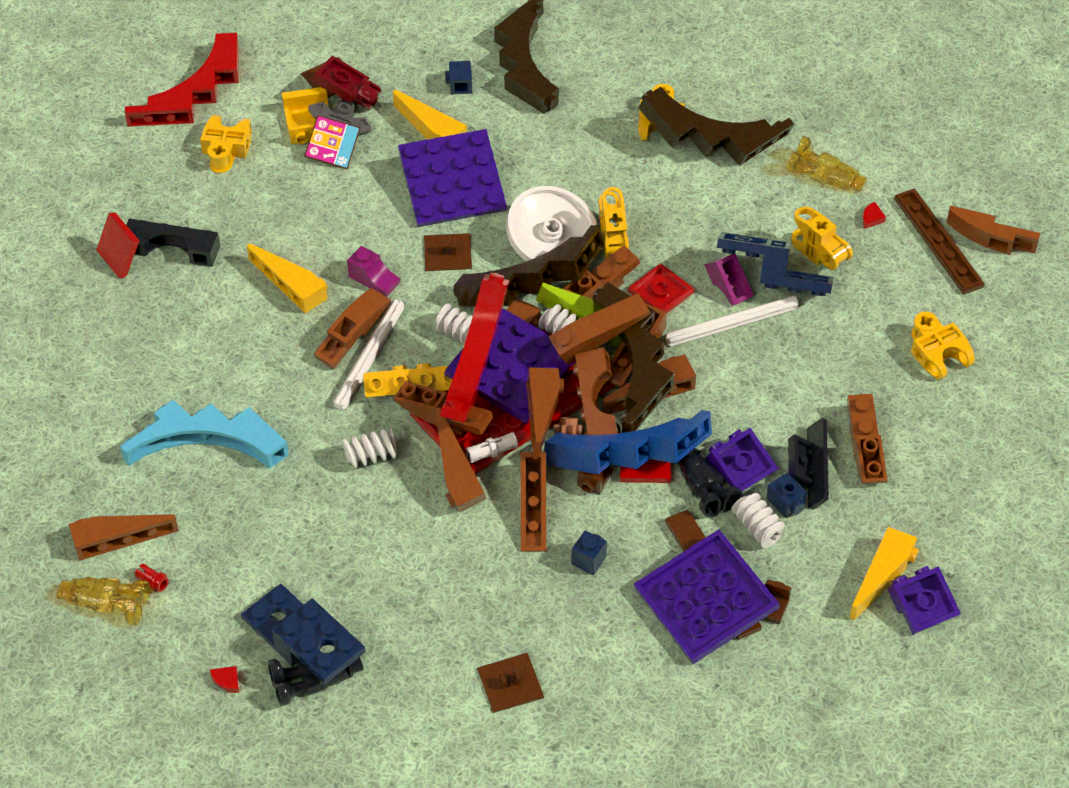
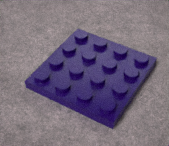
[398,129,507,227]
[444,308,575,424]
[634,529,780,664]

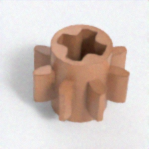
[554,417,584,435]

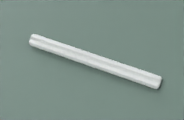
[665,296,799,347]
[334,299,404,410]

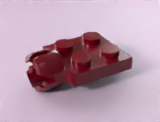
[312,55,382,110]

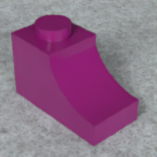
[347,246,400,297]
[704,254,754,306]

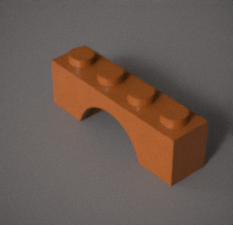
[573,347,622,435]

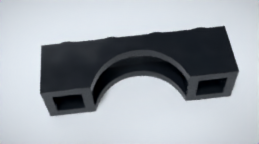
[126,218,220,267]

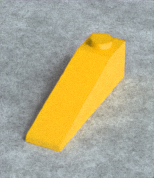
[393,89,467,139]
[246,243,328,313]
[850,527,919,620]

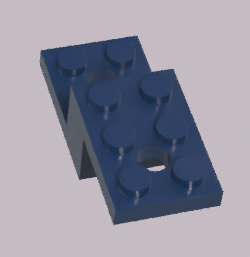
[717,232,834,296]
[241,583,366,684]

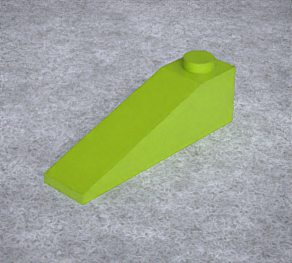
[536,283,622,347]

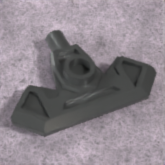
[308,100,372,134]

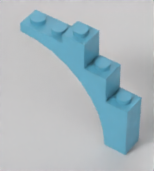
[120,400,289,469]

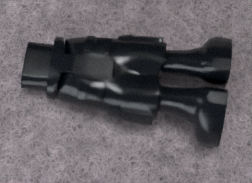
[677,448,743,517]
[267,657,363,706]

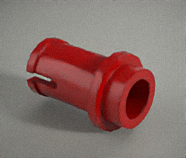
[135,563,169,592]

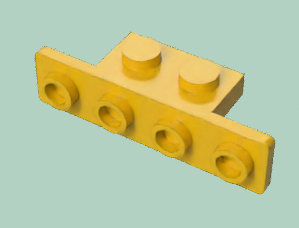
[363,363,452,397]

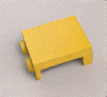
[282,87,329,145]

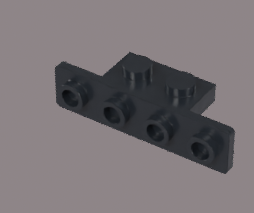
[788,418,829,510]

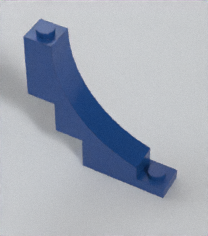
[544,410,712,474]

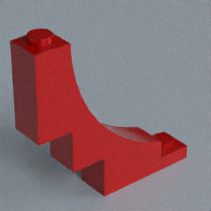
[125,32,239,127]
[440,273,510,423]

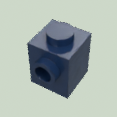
[445,61,472,95]
[766,473,807,518]
[571,530,607,576]

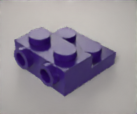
[706,428,778,492]
[887,566,961,635]

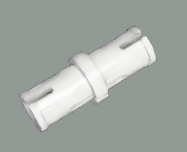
[466,432,518,463]

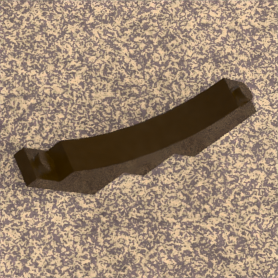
[494,0,559,114]
[638,87,794,165]
[453,225,604,306]
[592,282,674,433]

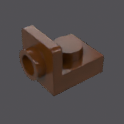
[577,467,613,495]
[764,579,792,625]

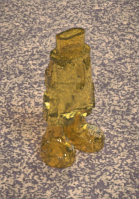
[786,136,867,192]
[56,577,151,626]

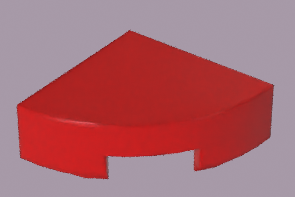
[862,202,886,229]
[210,666,239,693]

